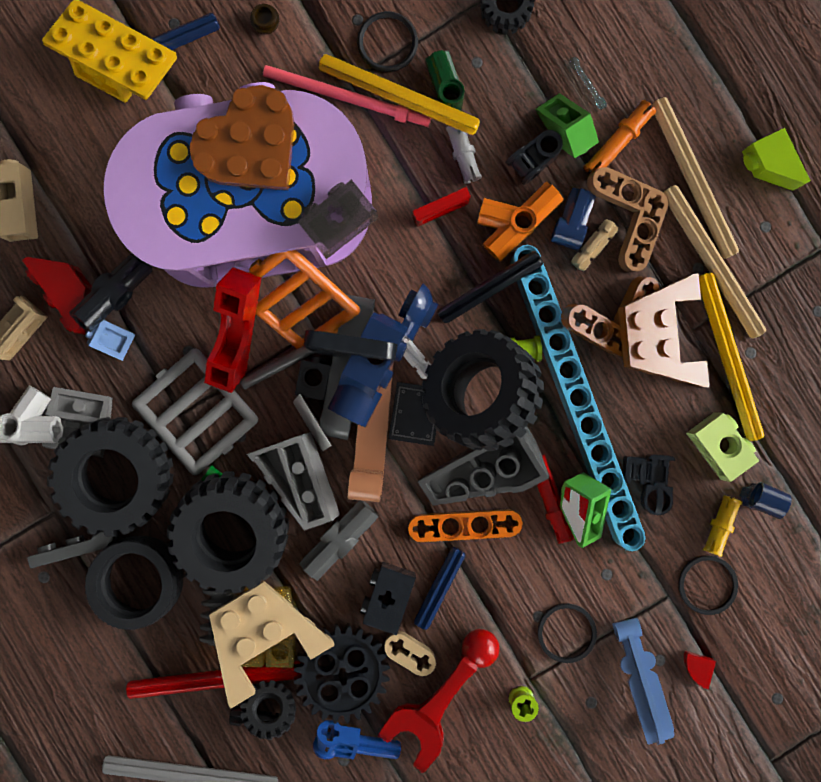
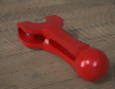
[378,629,500,773]

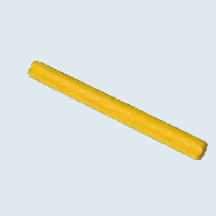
[319,54,480,135]
[699,273,764,441]

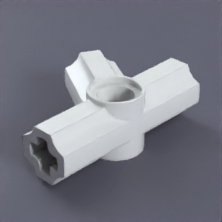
[0,385,64,446]

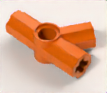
[477,181,564,262]

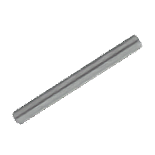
[102,755,278,782]

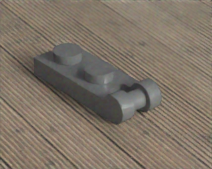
[27,531,119,569]

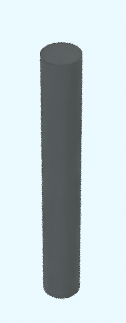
[240,346,315,390]

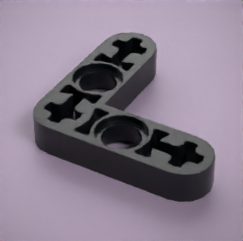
[303,330,398,361]

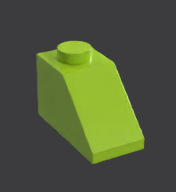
[742,128,811,191]

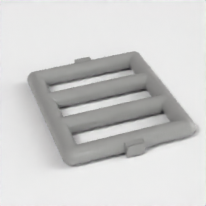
[132,348,258,475]

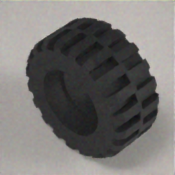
[422,329,544,451]
[47,417,174,537]
[167,471,289,594]

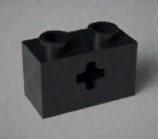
[360,562,416,635]

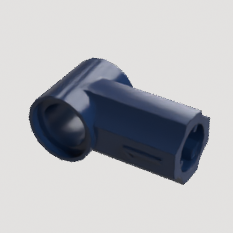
[550,188,596,251]
[739,482,792,519]

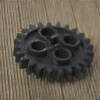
[293,623,390,724]

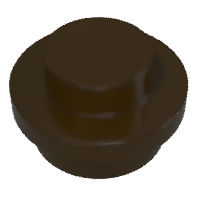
[250,4,280,34]

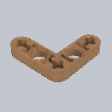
[587,167,668,273]

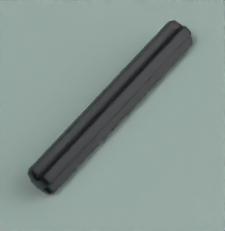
[438,251,543,323]

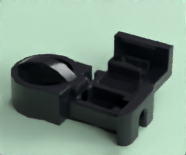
[622,454,675,516]

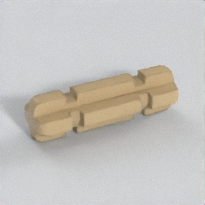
[571,219,618,271]

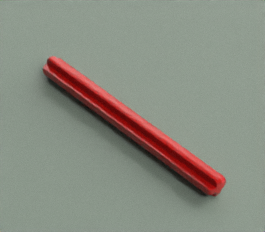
[126,661,301,699]

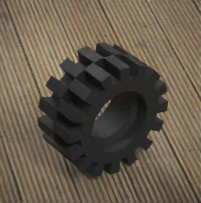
[480,0,534,35]
[240,680,296,740]

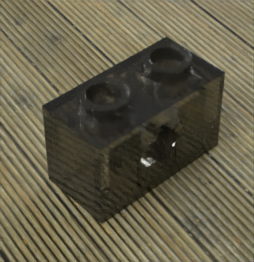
[298,179,378,259]

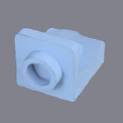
[85,319,135,361]

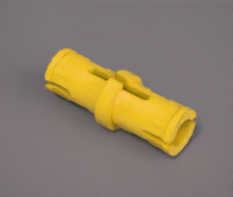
[703,495,742,557]

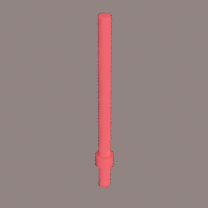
[263,65,432,128]

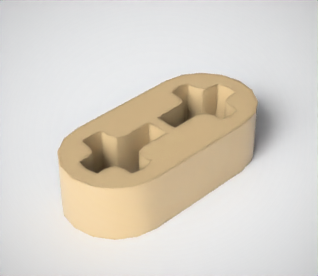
[384,630,436,676]

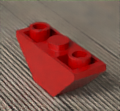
[22,257,92,335]

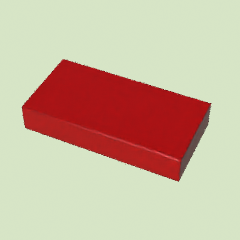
[412,187,471,227]

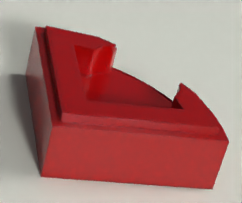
[684,651,716,690]

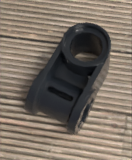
[505,130,563,185]

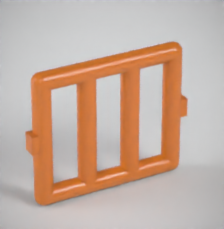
[248,250,360,349]

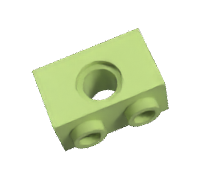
[686,413,759,482]

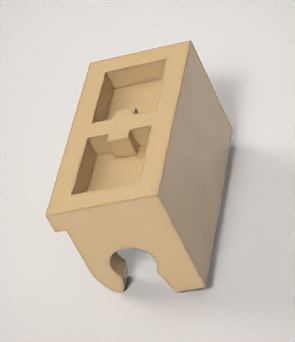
[0,296,48,361]

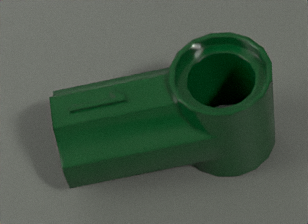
[425,50,465,110]

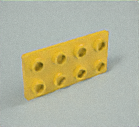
[42,0,177,103]

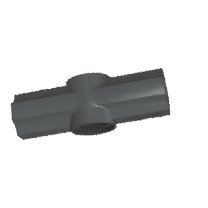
[299,501,379,581]

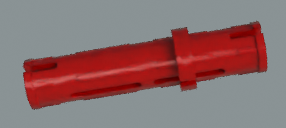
[537,454,575,544]

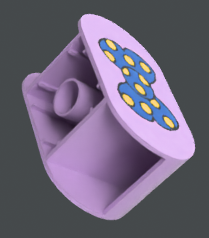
[104,82,372,288]

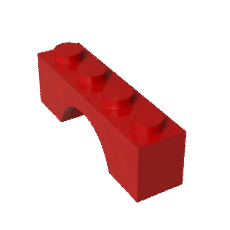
[204,267,262,393]

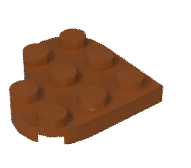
[190,85,294,191]

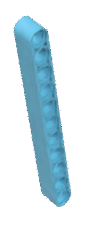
[510,245,646,551]

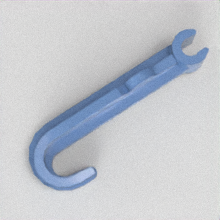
[612,618,674,745]

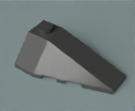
[417,426,549,506]

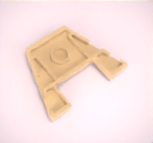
[209,580,334,709]

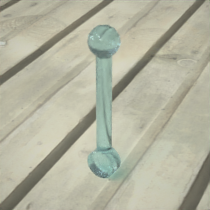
[569,57,607,110]

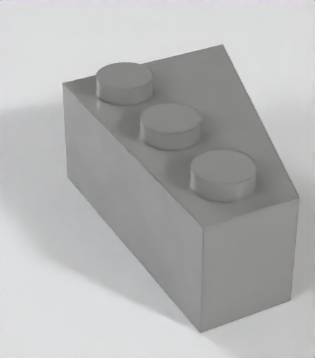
[247,432,340,530]

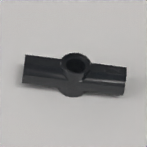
[69,253,153,332]

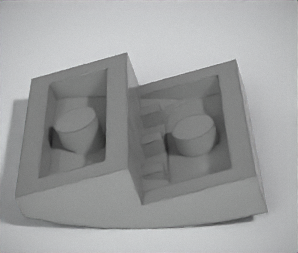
[42,387,113,458]

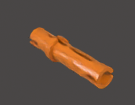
[583,100,656,179]

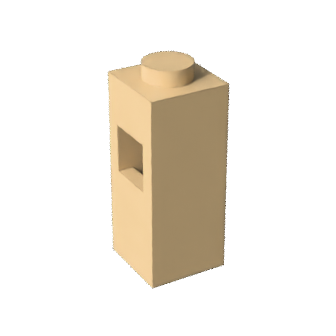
[0,159,38,242]

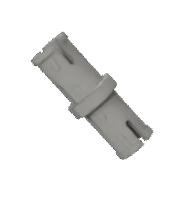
[446,126,482,184]

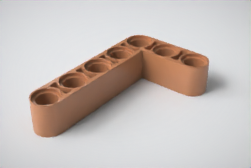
[348,358,394,502]

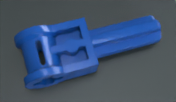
[313,720,401,760]

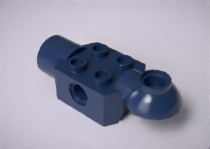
[327,283,438,427]

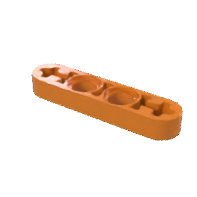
[408,509,523,542]

